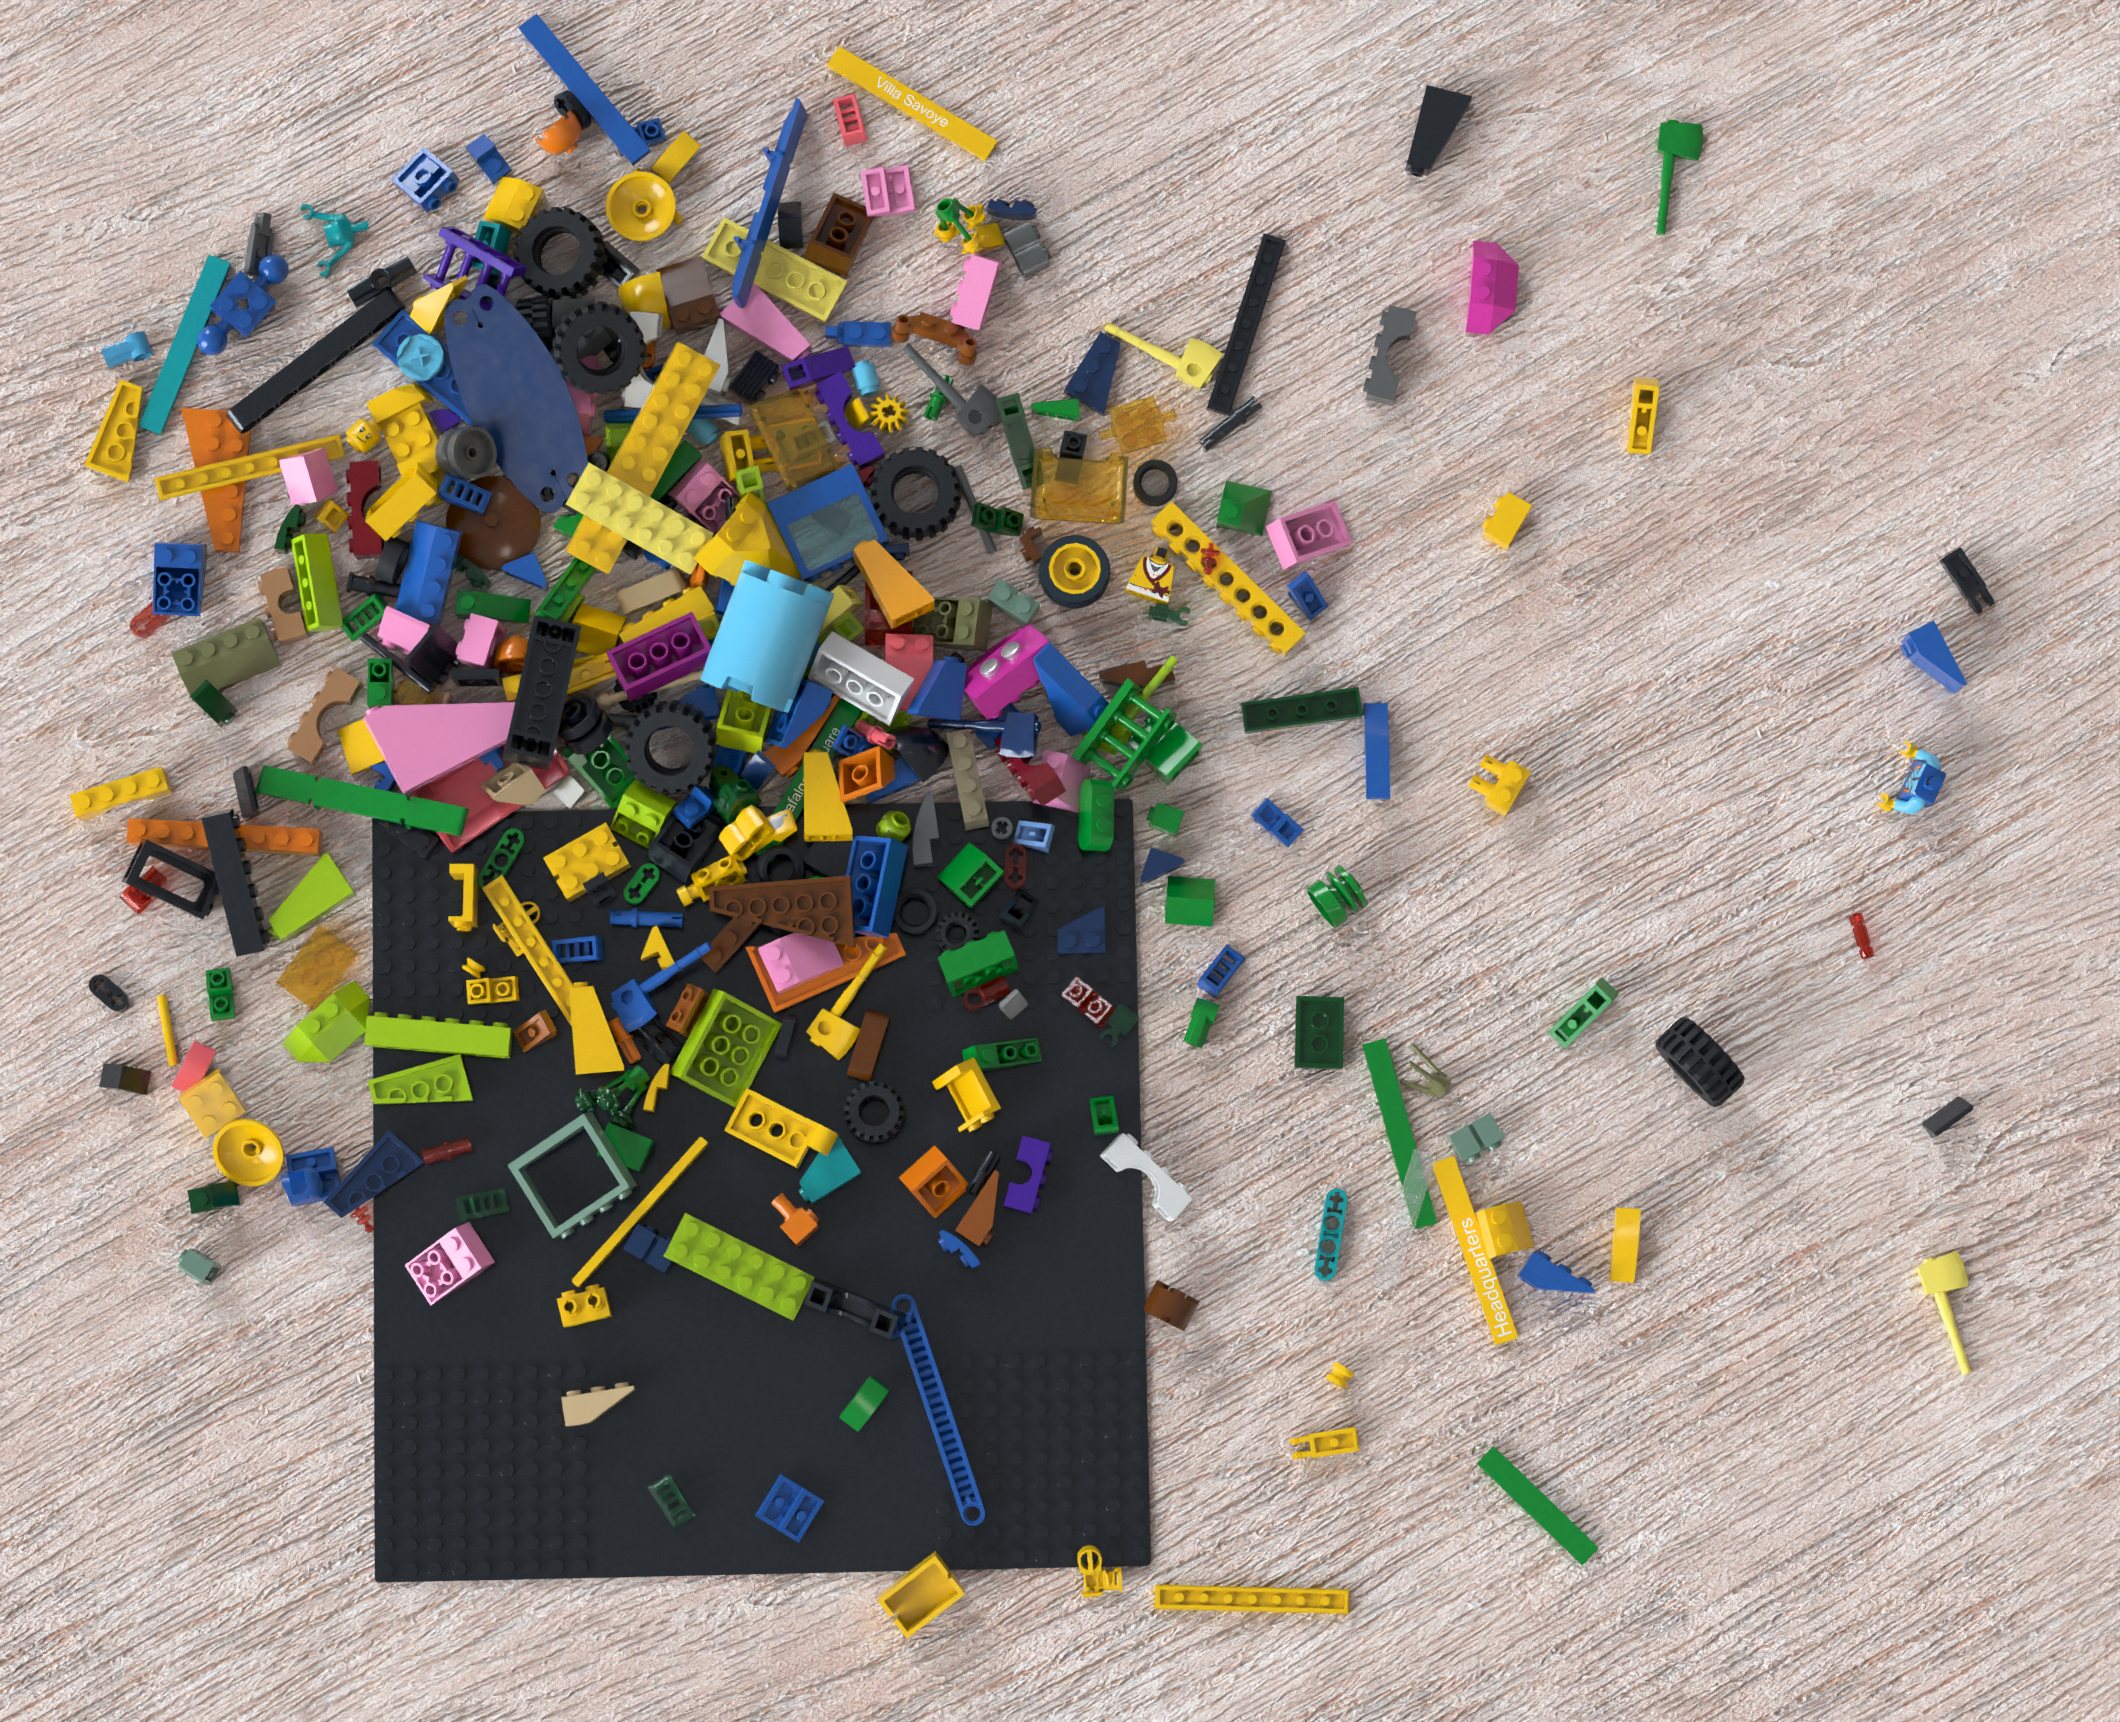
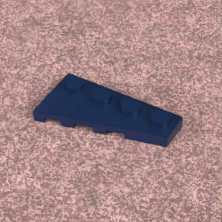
[324,1130,425,1218]

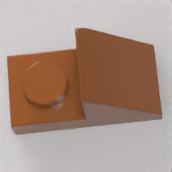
[513,1010,557,1053]

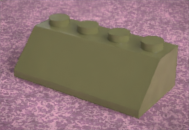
[172,617,281,701]

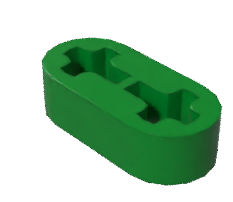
[624,863,660,905]

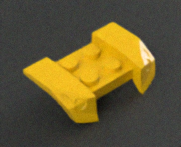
[366,383,439,476]

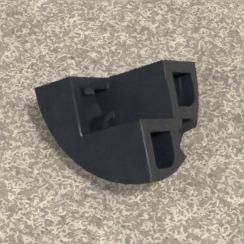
[887,725,949,783]

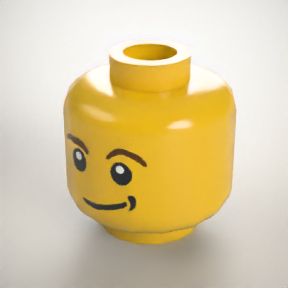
[345,418,381,453]

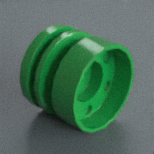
[1306,865,1368,929]

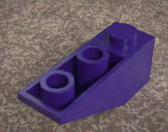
[781,346,856,393]

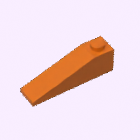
[764,695,841,779]

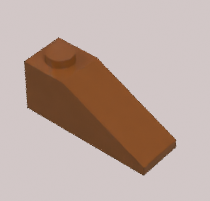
[955,1170,999,1247]

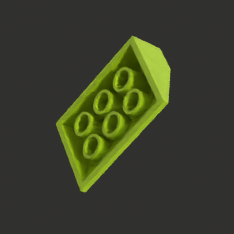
[669,989,782,1108]

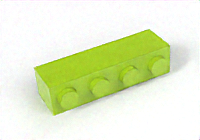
[291,534,343,632]

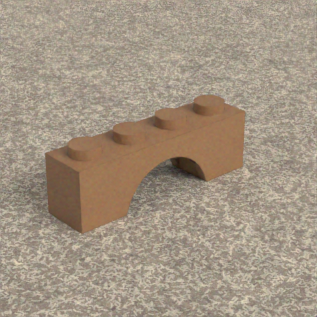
[287,667,363,766]

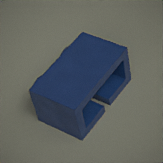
[623,1223,673,1274]

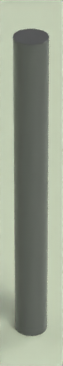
[954,465,997,554]

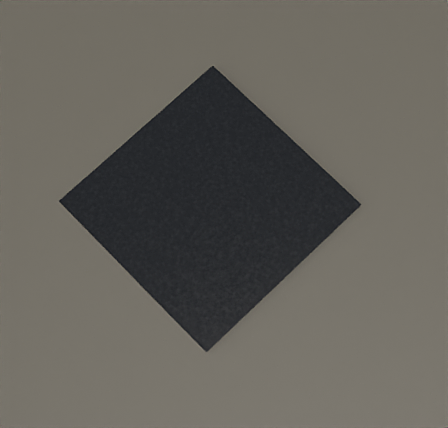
[372,799,1151,1583]

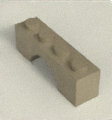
[946,729,989,831]

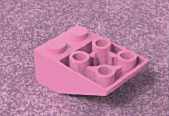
[668,460,739,533]
[405,1222,495,1305]

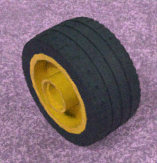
[1039,535,1110,609]

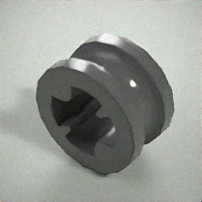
[991,817,1013,840]

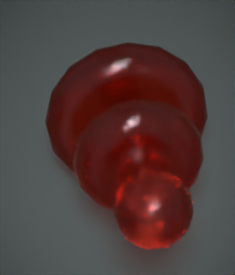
[1200,543,1220,575]
[350,1205,374,1233]

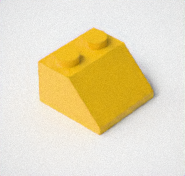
[483,177,545,235]
[1476,1201,1534,1259]

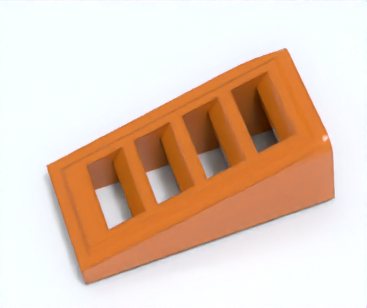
[688,563,710,591]

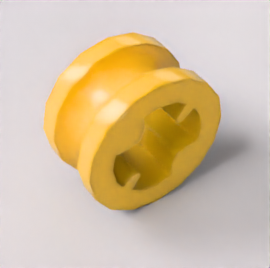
[462,958,486,979]

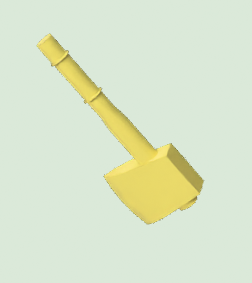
[1104,322,1224,390]
[1917,1250,1972,1375]

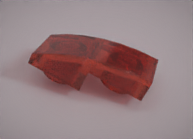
[1061,977,1116,1027]

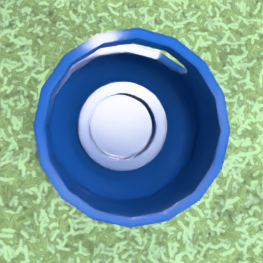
[280,1167,323,1206]

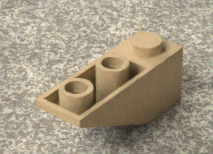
[561,1382,636,1427]

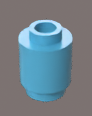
[852,360,880,397]
[687,418,719,446]

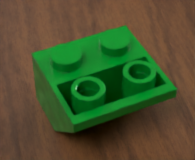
[937,843,1004,910]

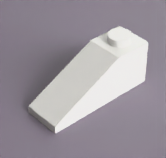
[704,318,732,397]

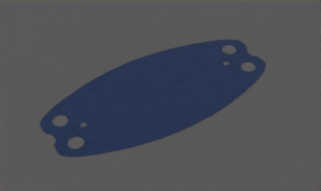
[444,284,588,514]

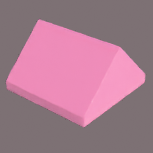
[279,447,338,506]

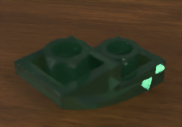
[454,555,492,589]

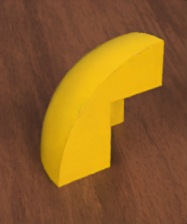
[617,272,671,329]

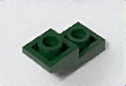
[971,502,1024,537]
[274,504,306,554]

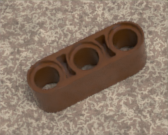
[847,1009,890,1082]

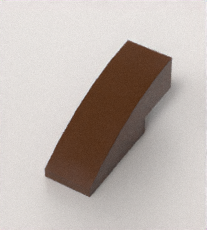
[1099,660,1176,689]

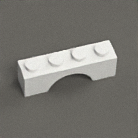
[622,311,663,408]
[1100,1133,1193,1221]

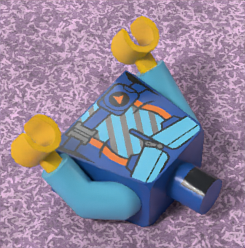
[1876,741,1946,814]

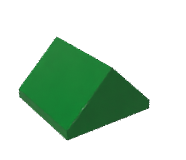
[1164,876,1215,927]

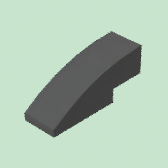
[913,791,939,868]

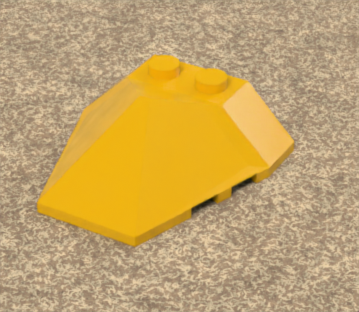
[693,492,801,586]

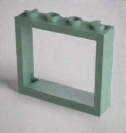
[508,1112,637,1239]

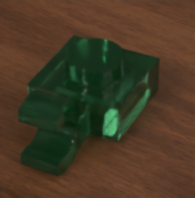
[1148,604,1191,626]

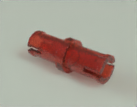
[422,1137,472,1165]

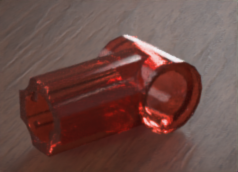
[120,866,168,914]
[963,975,1011,1012]

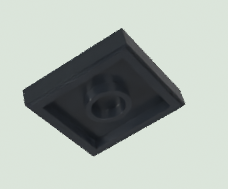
[451,669,504,687]

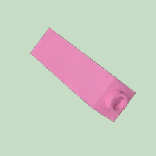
[719,283,812,363]

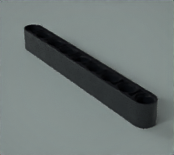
[226,288,406,434]

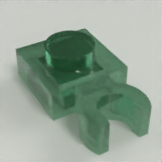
[1099,1003,1140,1048]

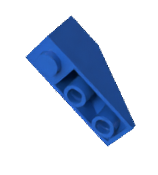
[1517,1250,1595,1294]

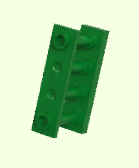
[1072,678,1178,792]

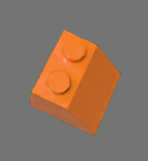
[838,746,895,803]
[898,1145,968,1219]

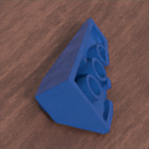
[1032,642,1109,737]

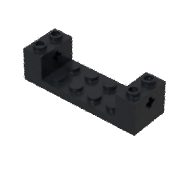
[502,615,581,771]

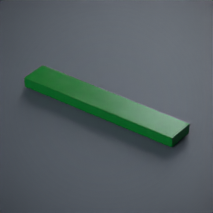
[1476,1446,1599,1565]

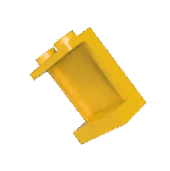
[448,864,479,931]
[932,1057,1001,1132]

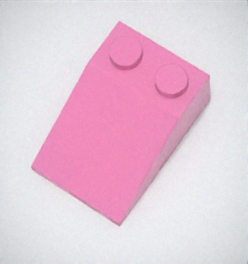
[1266,500,1353,570]
[758,933,844,995]

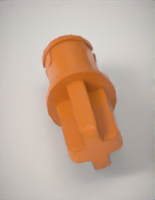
[608,1017,641,1064]

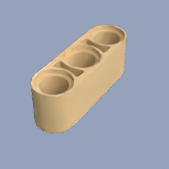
[616,569,687,616]

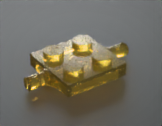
[1098,396,1177,455]

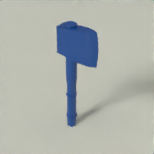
[611,941,713,1033]

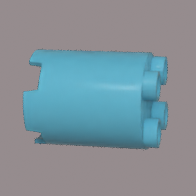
[700,560,834,713]

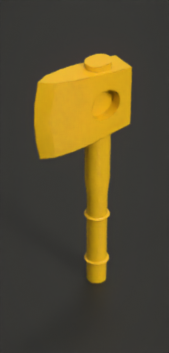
[806,943,887,1060]

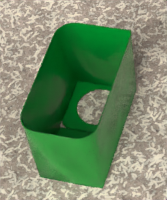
[597,1122,655,1173]

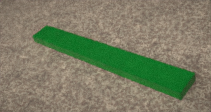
[1362,1038,1437,1230]

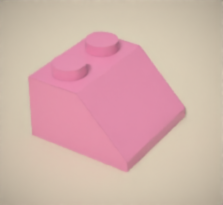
[378,606,431,656]
[456,613,507,669]
[1033,749,1091,813]

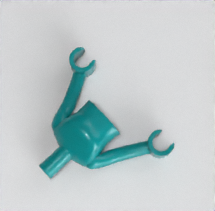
[300,204,369,277]

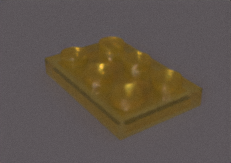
[276,925,358,1010]

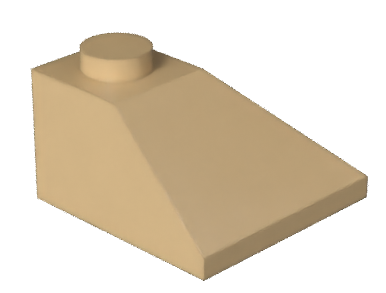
[480,762,546,805]

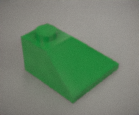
[1216,481,1272,537]

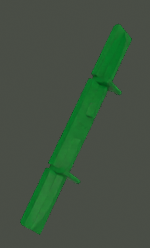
[255,765,469,837]

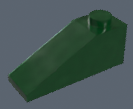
[190,679,238,728]

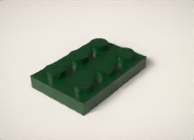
[1294,996,1344,1070]

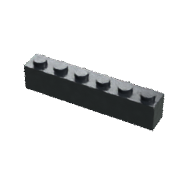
[201,808,270,957]

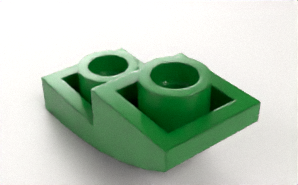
[206,967,236,1022]
[839,1376,889,1432]

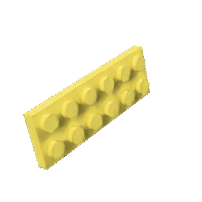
[701,217,848,324]
[566,463,714,575]

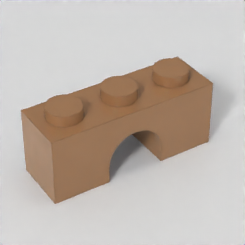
[258,567,309,646]

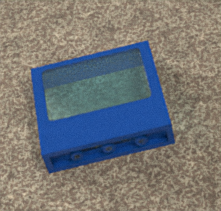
[767,463,889,584]

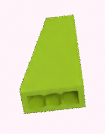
[268,853,356,943]

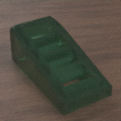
[455,1188,509,1223]
[648,1474,695,1529]

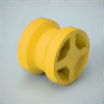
[1325,1361,1355,1390]

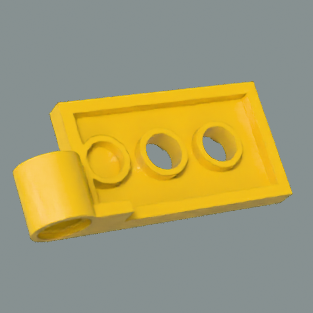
[724,1088,839,1168]

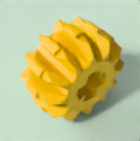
[869,393,909,434]

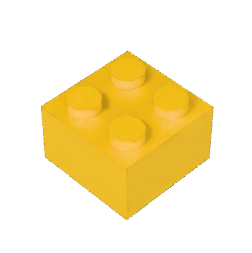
[178,1069,246,1139]

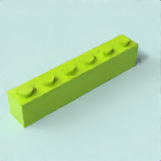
[364,1012,513,1059]

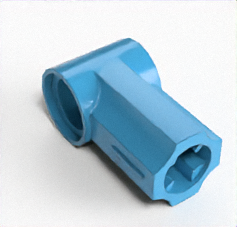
[101,331,153,369]

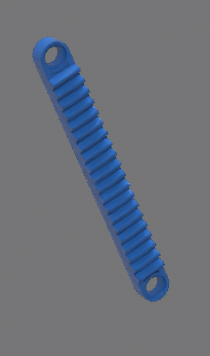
[892,1294,985,1526]

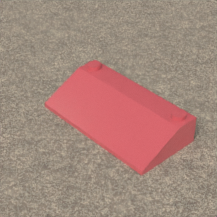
[409,744,570,853]

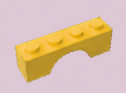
[70,767,173,821]

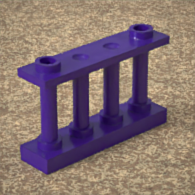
[423,226,527,311]

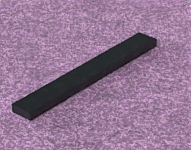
[1207,234,1286,416]

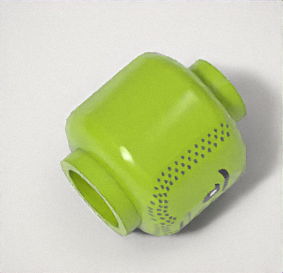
[876,811,911,843]

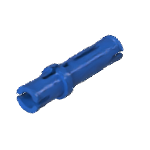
[610,908,683,928]

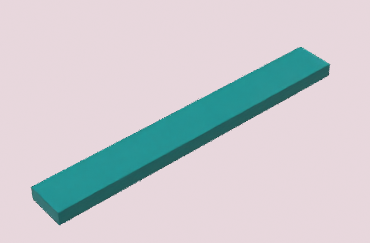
[138,255,232,436]

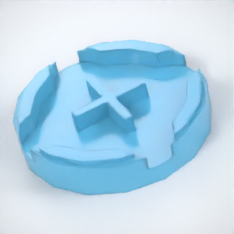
[397,334,444,381]

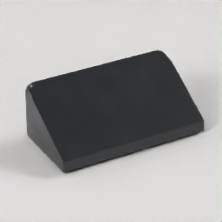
[602,240,640,288]
[233,766,260,818]
[631,1016,684,1066]
[1922,1097,1974,1138]

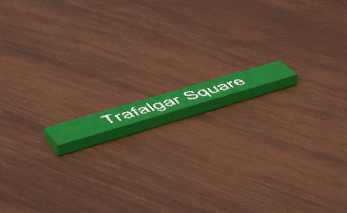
[753,698,863,863]

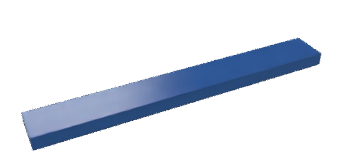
[518,13,651,166]

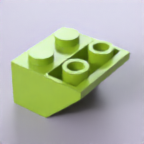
[610,780,676,849]

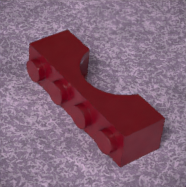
[346,460,384,559]
[994,736,1066,807]

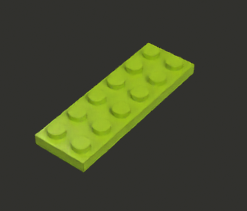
[663,1213,815,1321]

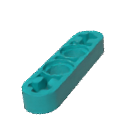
[1314,1188,1347,1282]

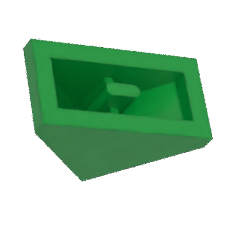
[1090,1096,1119,1136]

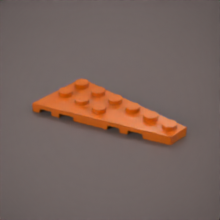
[181,408,251,553]
[746,933,906,1013]

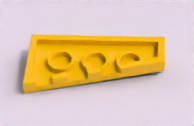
[85,379,144,484]

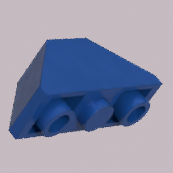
[833,725,892,758]

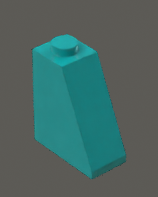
[798,1131,862,1204]

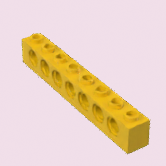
[1151,501,1306,657]

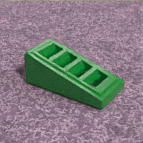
[1031,399,1080,421]
[341,594,389,642]

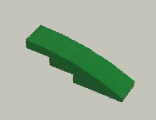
[650,439,703,503]

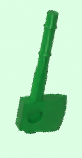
[1656,120,1703,235]

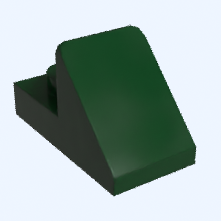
[187,1181,240,1215]

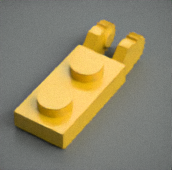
[1289,1427,1360,1459]

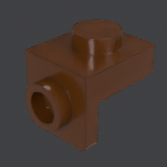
[1019,527,1042,566]

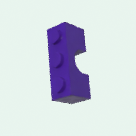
[1004,1136,1054,1214]

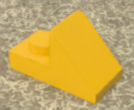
[641,926,675,970]

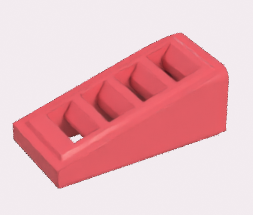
[833,93,868,147]

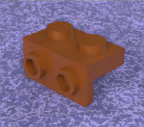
[666,983,710,1038]

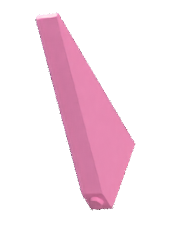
[363,701,566,795]

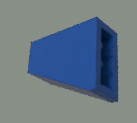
[907,656,967,720]

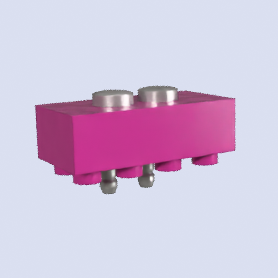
[964,624,1050,720]

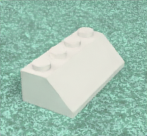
[808,631,914,726]

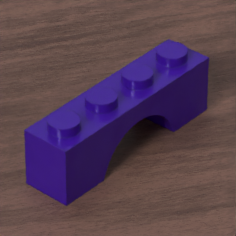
[814,371,885,470]

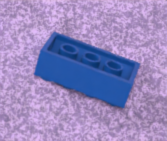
[395,520,463,624]
[845,835,908,938]

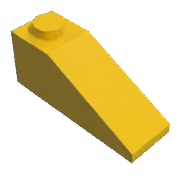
[410,275,469,335]
[1627,377,1659,455]

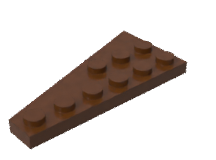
[709,875,856,948]

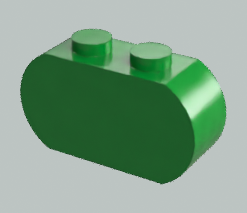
[1078,779,1114,852]

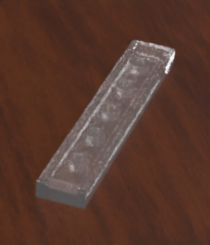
[1371,1149,1438,1294]

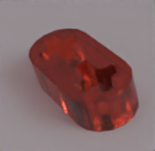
[130,602,170,638]
[1004,843,1026,889]

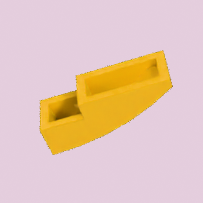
[1610,1207,1641,1283]

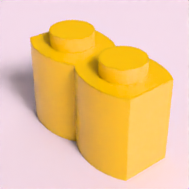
[719,805,774,862]

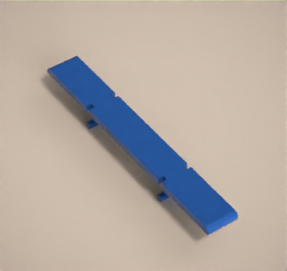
[732,98,808,308]

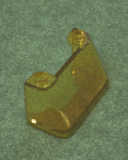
[748,388,843,493]
[1030,448,1129,524]

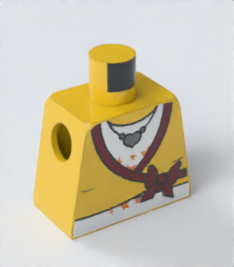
[1125,547,1174,607]

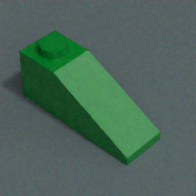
[455,590,531,624]
[1548,977,1619,1048]

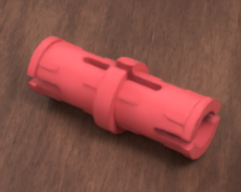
[855,720,896,750]

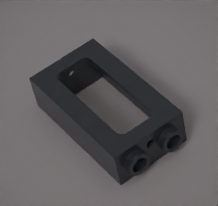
[121,839,220,919]

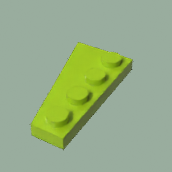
[367,1054,474,1104]

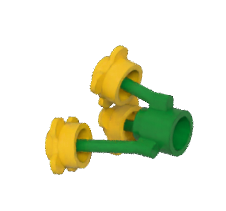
[934,198,986,254]

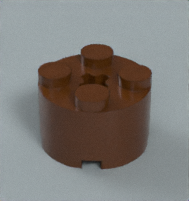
[1143,1280,1200,1331]

